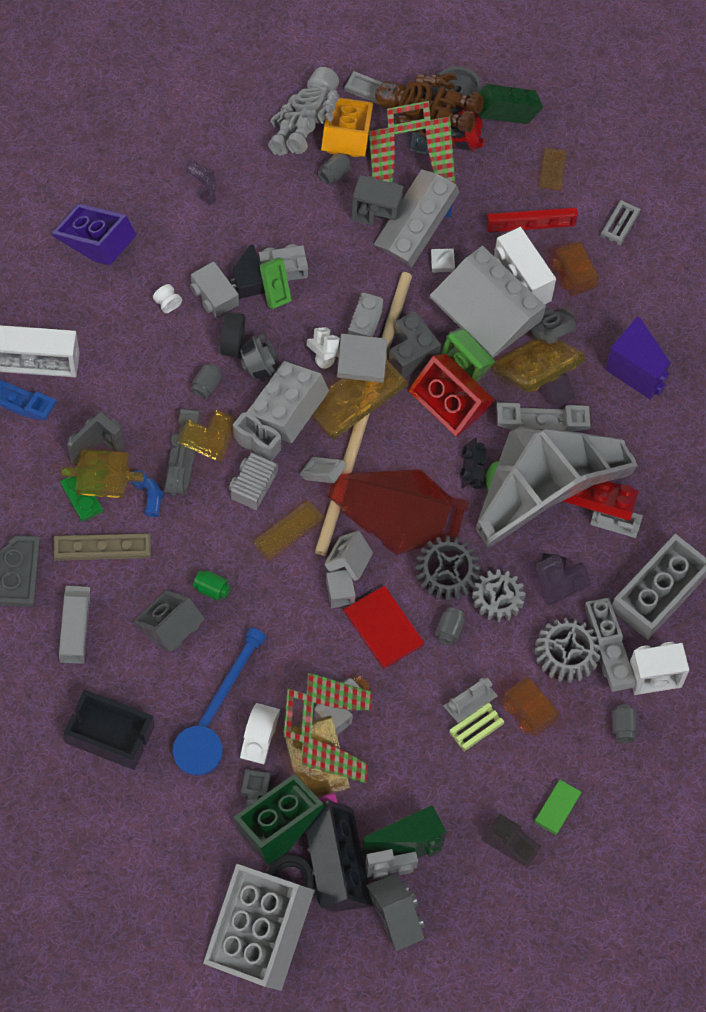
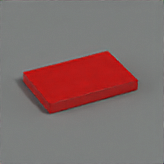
[344,585,425,670]

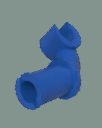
[131,470,165,517]

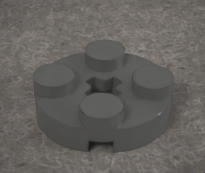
[531,307,577,343]

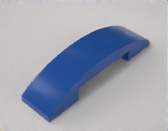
[0,380,57,420]

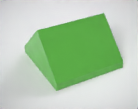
[441,329,496,382]

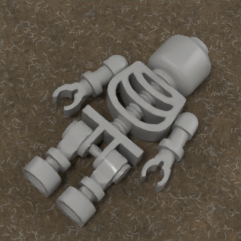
[268,67,339,156]

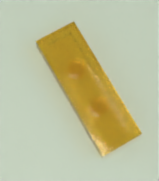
[253,500,324,562]

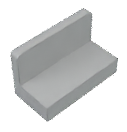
[325,530,373,581]

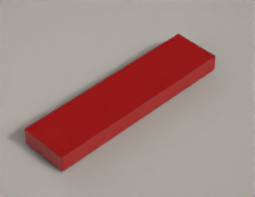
[486,208,578,233]

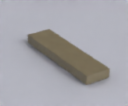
[54,533,151,561]

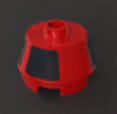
[451,108,485,151]

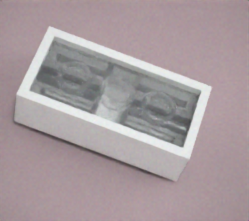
[0,325,79,377]

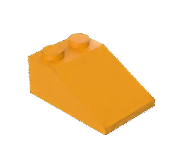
[321,98,373,157]

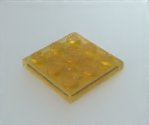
[491,339,586,393]

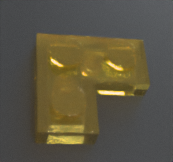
[178,410,237,462]

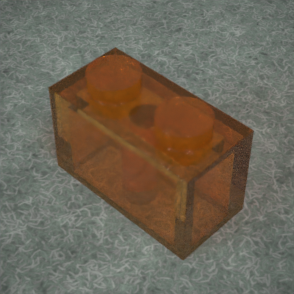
[552,241,599,296]
[503,676,559,738]

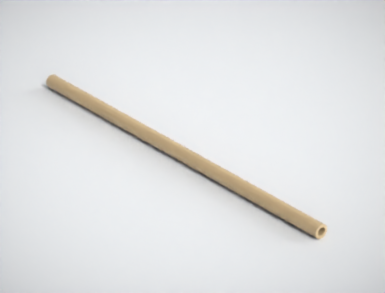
[315,272,412,556]

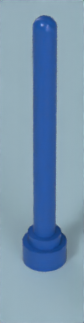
[197,627,267,727]

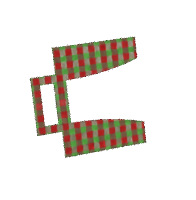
[369,101,455,183]
[284,673,372,783]

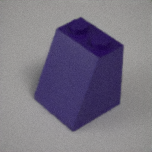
[605,316,670,400]

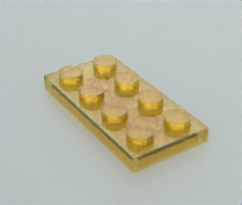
[312,359,408,440]

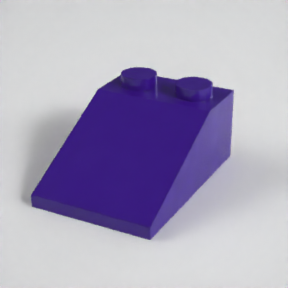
[51,204,137,265]

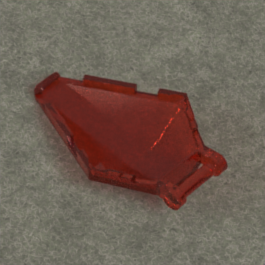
[327,469,469,555]

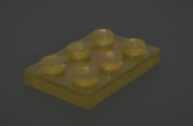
[282,715,350,798]

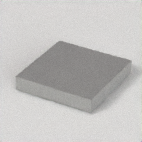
[337,334,387,383]

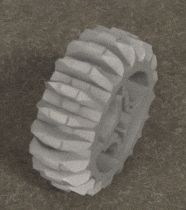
[535,617,601,683]

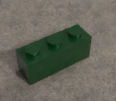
[477,84,543,124]

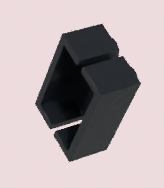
[63,689,155,770]

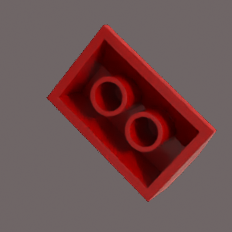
[408,354,495,437]

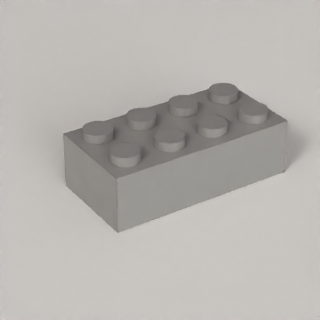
[612,534,706,640]

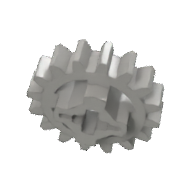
[472,569,525,622]

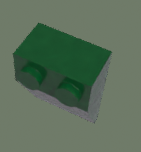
[233,774,324,865]
[362,805,447,857]

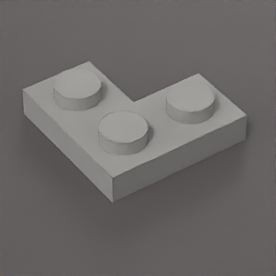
[365,849,418,880]

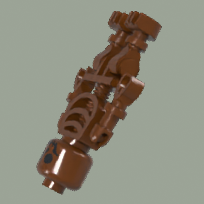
[375,73,484,139]

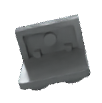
[67,412,124,465]

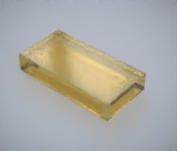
[539,148,567,191]

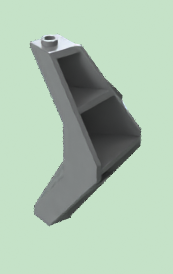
[475,426,638,548]

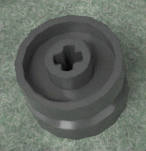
[433,66,481,115]

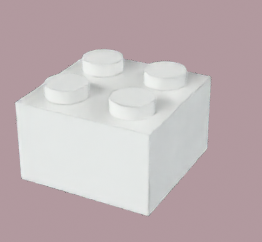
[630,642,689,695]

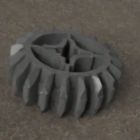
[415,536,481,601]

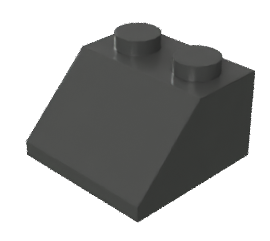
[132,590,205,652]

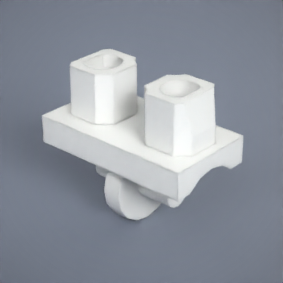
[307,327,340,369]

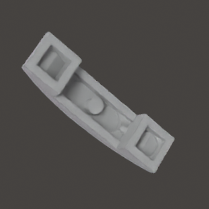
[496,403,590,432]

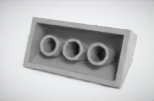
[374,169,460,267]

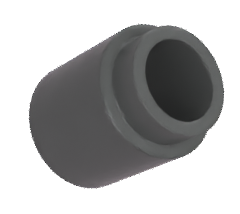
[318,153,351,185]
[190,364,223,400]
[435,607,465,646]
[612,705,638,743]

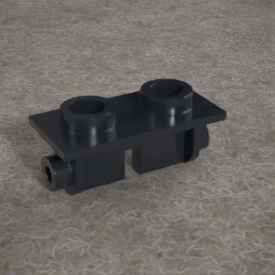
[460,437,487,489]

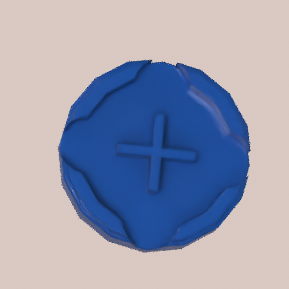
[173,726,223,776]

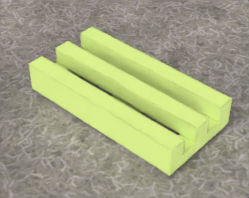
[449,703,504,752]

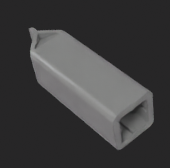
[59,586,90,664]

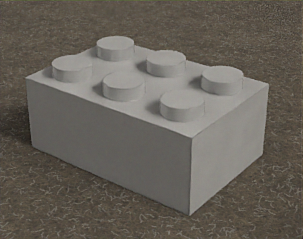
[247,361,329,443]

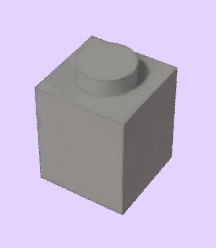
[326,569,355,608]

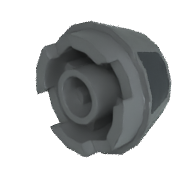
[240,333,280,379]

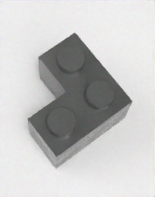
[352,175,404,226]
[389,311,441,379]
[366,874,425,951]

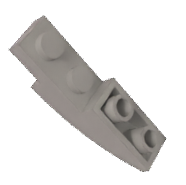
[585,598,636,692]

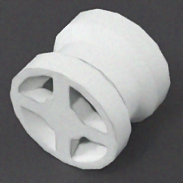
[153,284,182,313]

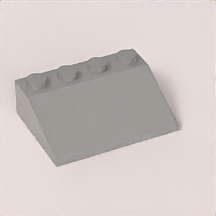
[429,246,546,358]
[203,864,315,991]

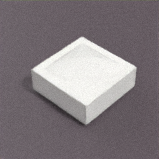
[431,249,455,272]

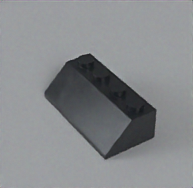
[305,800,373,912]

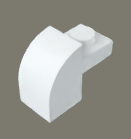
[240,703,280,764]

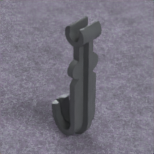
[164,409,200,497]

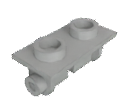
[590,511,643,538]
[443,678,498,723]

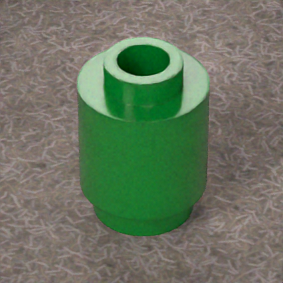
[193,570,231,601]

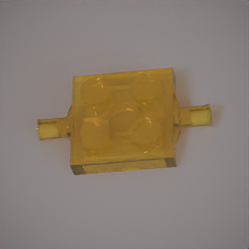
[61,449,144,498]

